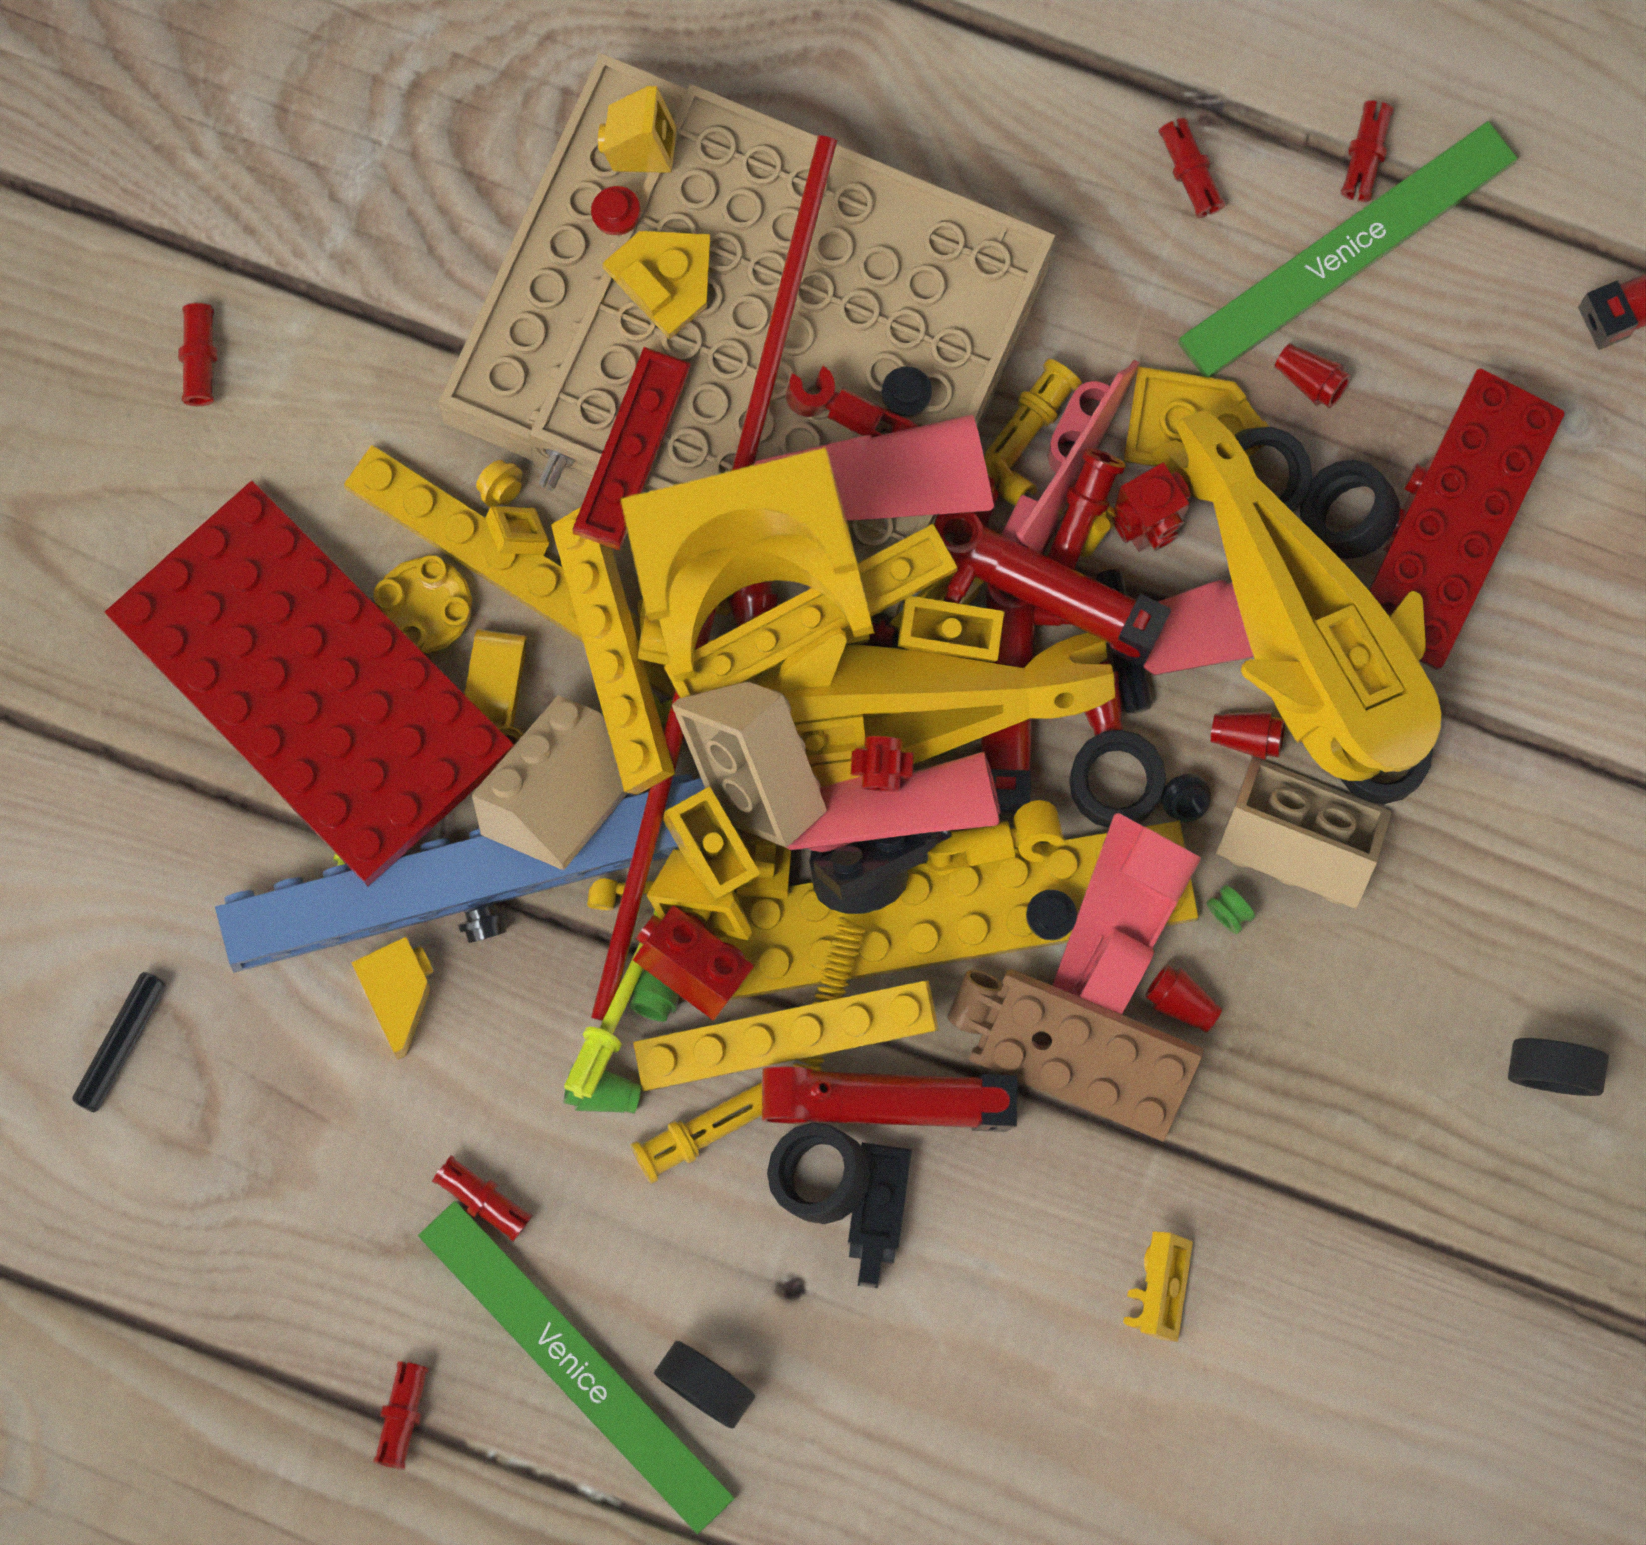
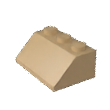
[672,681,827,848]
[472,695,628,870]
[1216,757,1392,909]

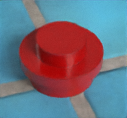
[591,186,641,235]

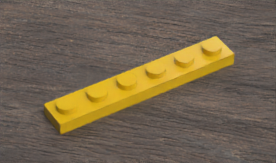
[551,507,675,795]
[664,524,957,698]
[633,981,939,1091]

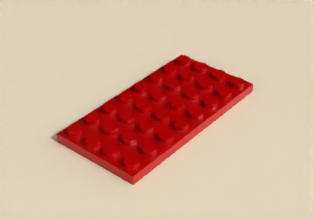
[104,480,514,887]

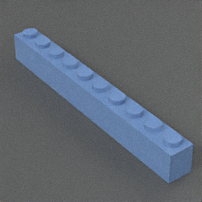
[215,774,705,973]

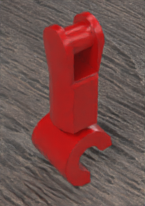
[785,365,919,438]

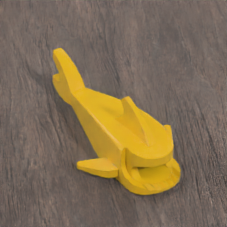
[1151,410,1441,781]
[749,628,1115,787]

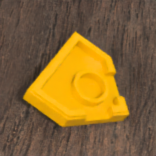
[602,231,710,340]

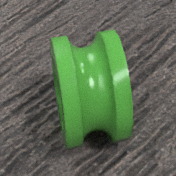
[1206,885,1256,935]

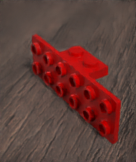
[1369,368,1565,670]

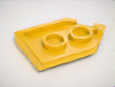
[1123,366,1269,467]

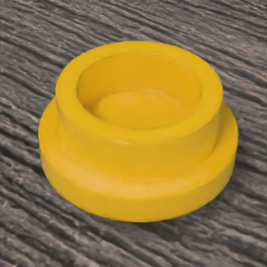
[476,460,522,507]

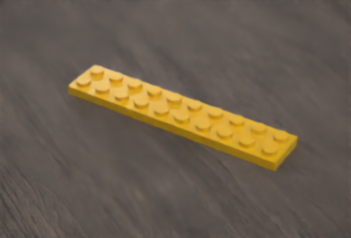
[714,821,1198,1000]

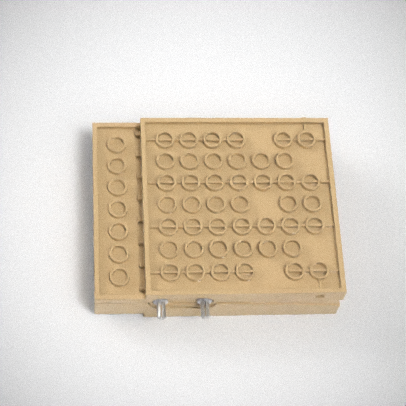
[438,53,1055,618]

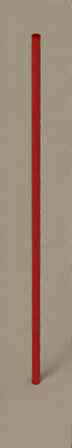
[591,135,838,1021]

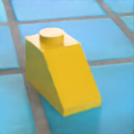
[598,86,676,173]
[898,596,1004,663]
[663,786,761,900]
[647,849,752,940]
[351,937,434,1060]

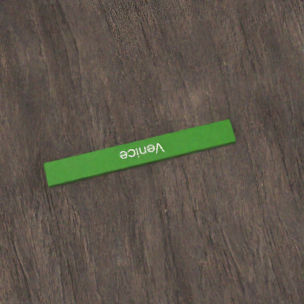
[1178,121,1518,378]
[417,1201,735,1535]

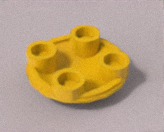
[373,555,472,654]

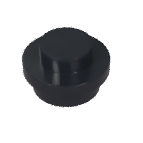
[881,366,932,417]
[1161,773,1211,822]
[1026,890,1077,941]
[458,904,508,943]

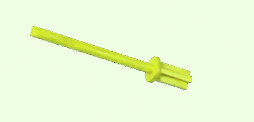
[564,911,659,1099]

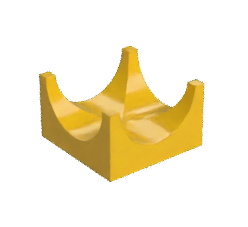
[621,448,874,682]

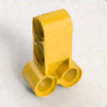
[464,629,527,745]

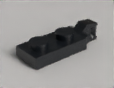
[814,830,952,901]
[848,1142,912,1289]

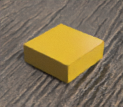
[485,506,549,555]

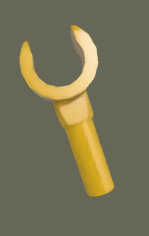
[989,453,1037,506]
[587,878,655,911]

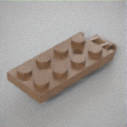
[947,969,1204,1142]

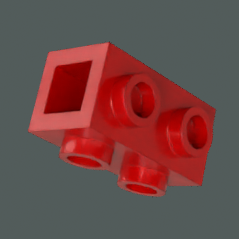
[1113,462,1191,552]
[633,905,754,1021]

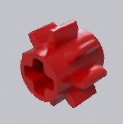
[850,736,914,792]

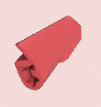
[1001,360,1140,554]
[753,414,994,521]
[1110,580,1254,676]
[787,752,1000,852]
[1052,813,1201,1015]

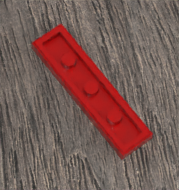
[572,347,691,551]

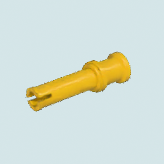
[984,358,1082,488]
[630,1082,762,1184]

